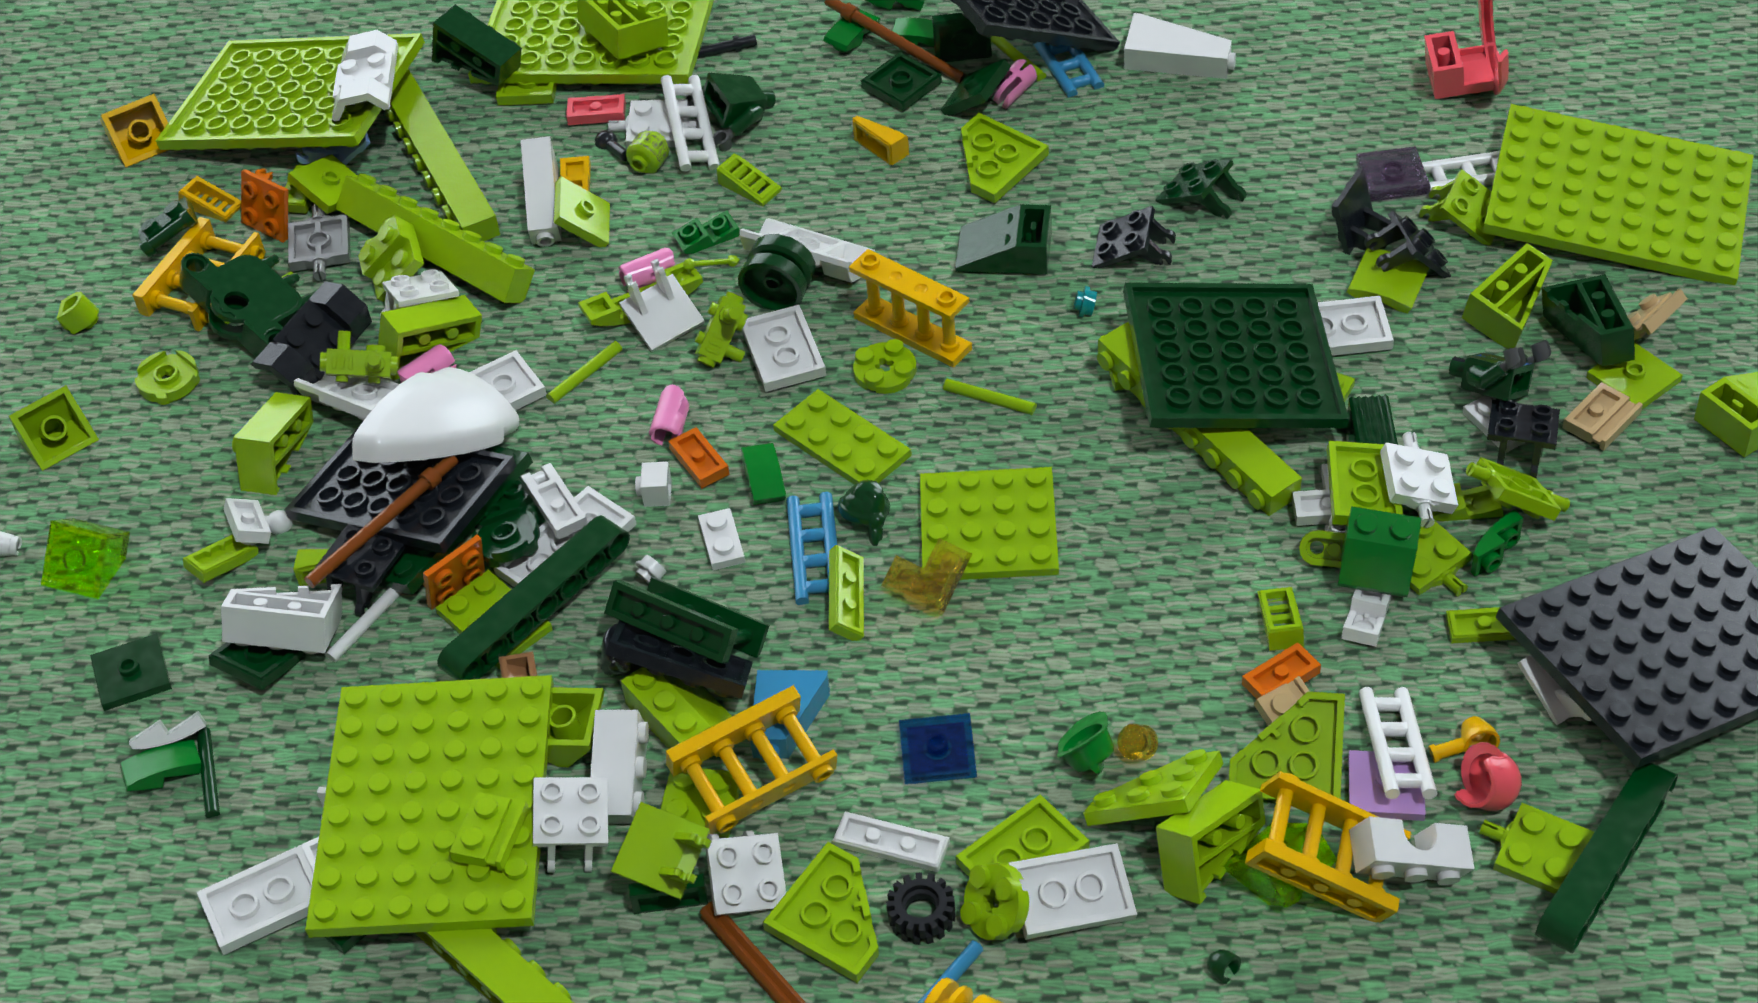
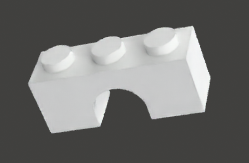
[1349,816,1475,885]

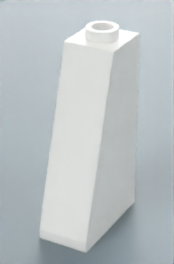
[1124,13,1236,79]
[521,136,562,247]

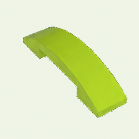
[578,262,703,326]

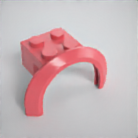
[1424,0,1509,99]

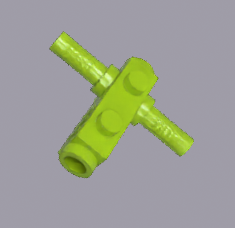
[694,291,748,368]
[320,331,398,384]

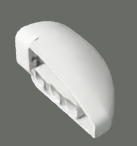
[352,367,519,463]

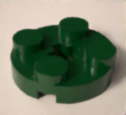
[472,508,540,568]

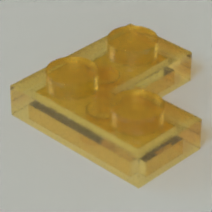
[881,538,972,616]

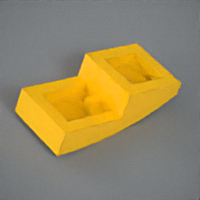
[559,156,591,192]

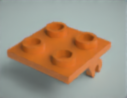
[241,169,288,243]
[422,534,485,610]

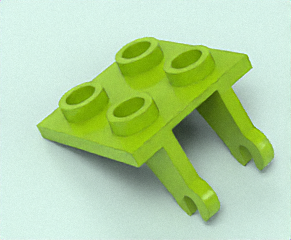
[1419,169,1495,246]
[611,802,712,900]

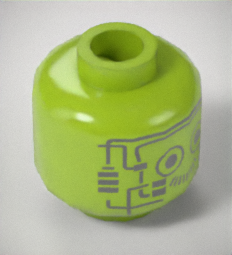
[626,130,669,174]

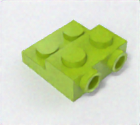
[358,215,424,302]

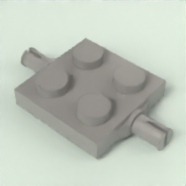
[288,204,351,281]

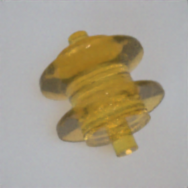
[1117,724,1158,761]

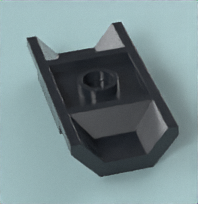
[250,281,372,396]

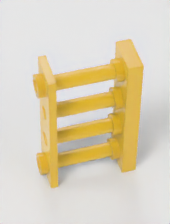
[132,217,266,331]
[849,249,972,368]
[666,685,837,834]
[1245,771,1411,923]

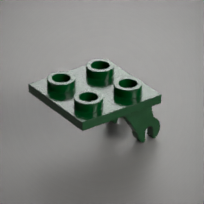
[1155,159,1247,219]

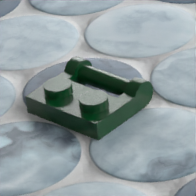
[138,196,198,258]

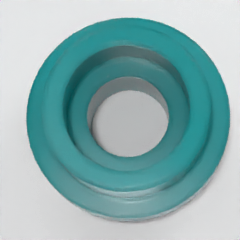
[1073,286,1097,317]

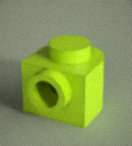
[57,291,99,335]

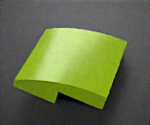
[1346,248,1429,314]

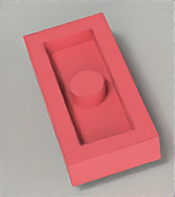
[566,94,626,125]

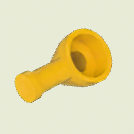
[1428,716,1500,763]

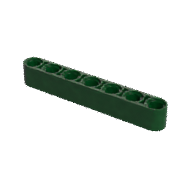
[437,515,630,680]
[1535,763,1678,954]

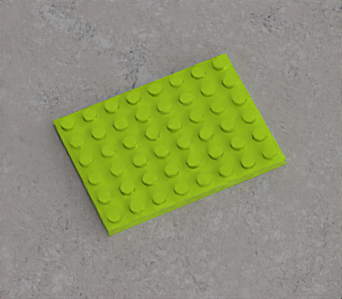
[468,0,714,85]
[155,33,425,151]
[1482,104,1753,286]
[305,675,554,938]

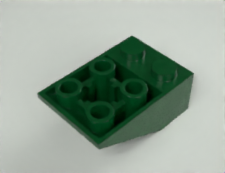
[955,204,1052,274]

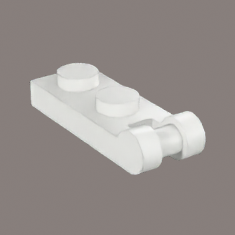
[520,463,588,539]

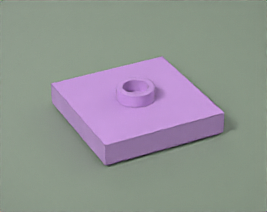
[1348,750,1426,821]

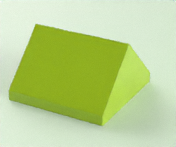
[8,385,99,471]
[548,687,605,768]

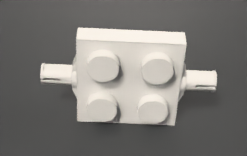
[608,99,699,148]
[1380,432,1458,528]

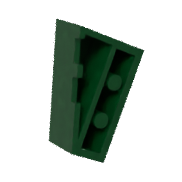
[432,4,522,86]
[1541,274,1635,366]

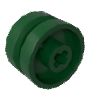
[738,234,816,311]

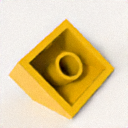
[100,93,168,167]

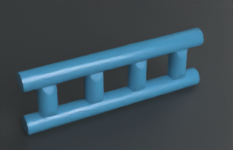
[1033,42,1104,98]
[786,492,838,605]

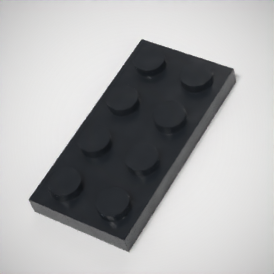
[605,620,753,699]

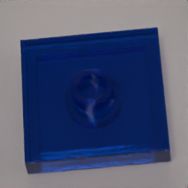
[899,713,977,785]

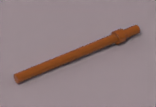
[824,0,966,83]
[304,456,458,588]

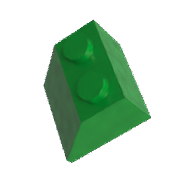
[1337,506,1421,597]

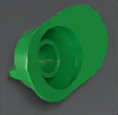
[1057,711,1114,775]

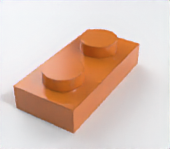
[668,427,730,489]
[1242,642,1321,699]

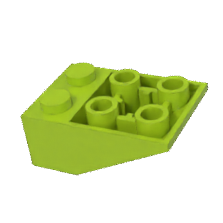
[1694,372,1758,458]

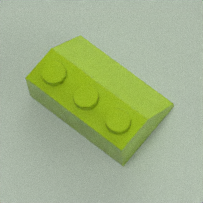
[620,667,732,749]

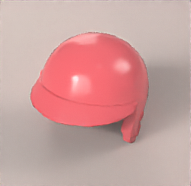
[1455,742,1522,811]

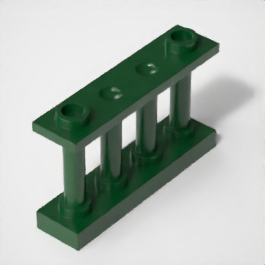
[604,577,770,663]

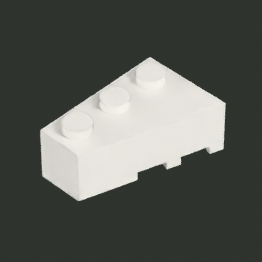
[221,584,342,654]
[590,710,649,824]

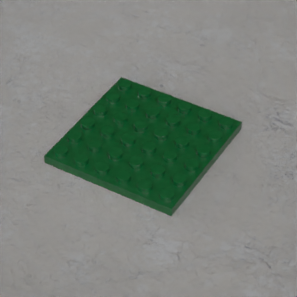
[1123,283,1349,428]

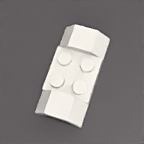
[332,30,399,122]
[739,218,875,283]
[294,372,400,420]

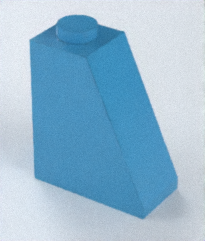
[750,670,830,761]

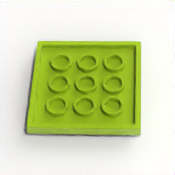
[920,467,1059,582]

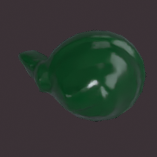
[838,479,890,546]

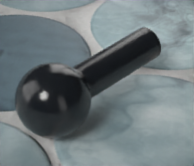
[595,130,628,161]

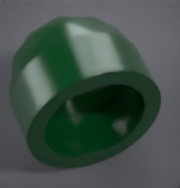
[1207,949,1241,984]

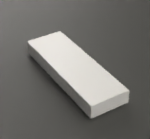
[833,811,950,872]

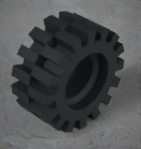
[886,872,956,945]

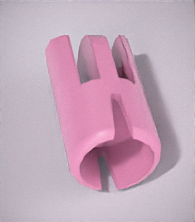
[989,59,1037,109]
[618,248,675,292]
[397,344,456,383]
[649,384,689,446]

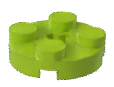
[853,339,917,394]
[135,350,200,405]
[960,863,1029,940]

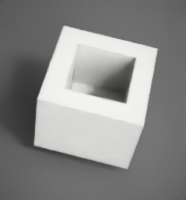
[635,462,672,507]

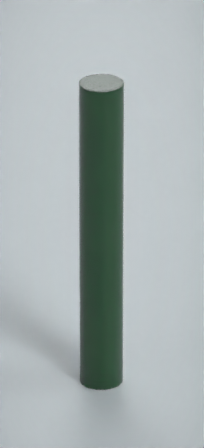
[196,727,220,818]

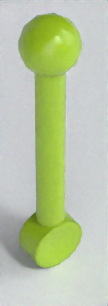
[683,255,739,270]

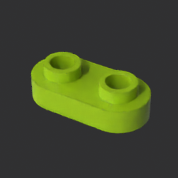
[1299,530,1345,568]

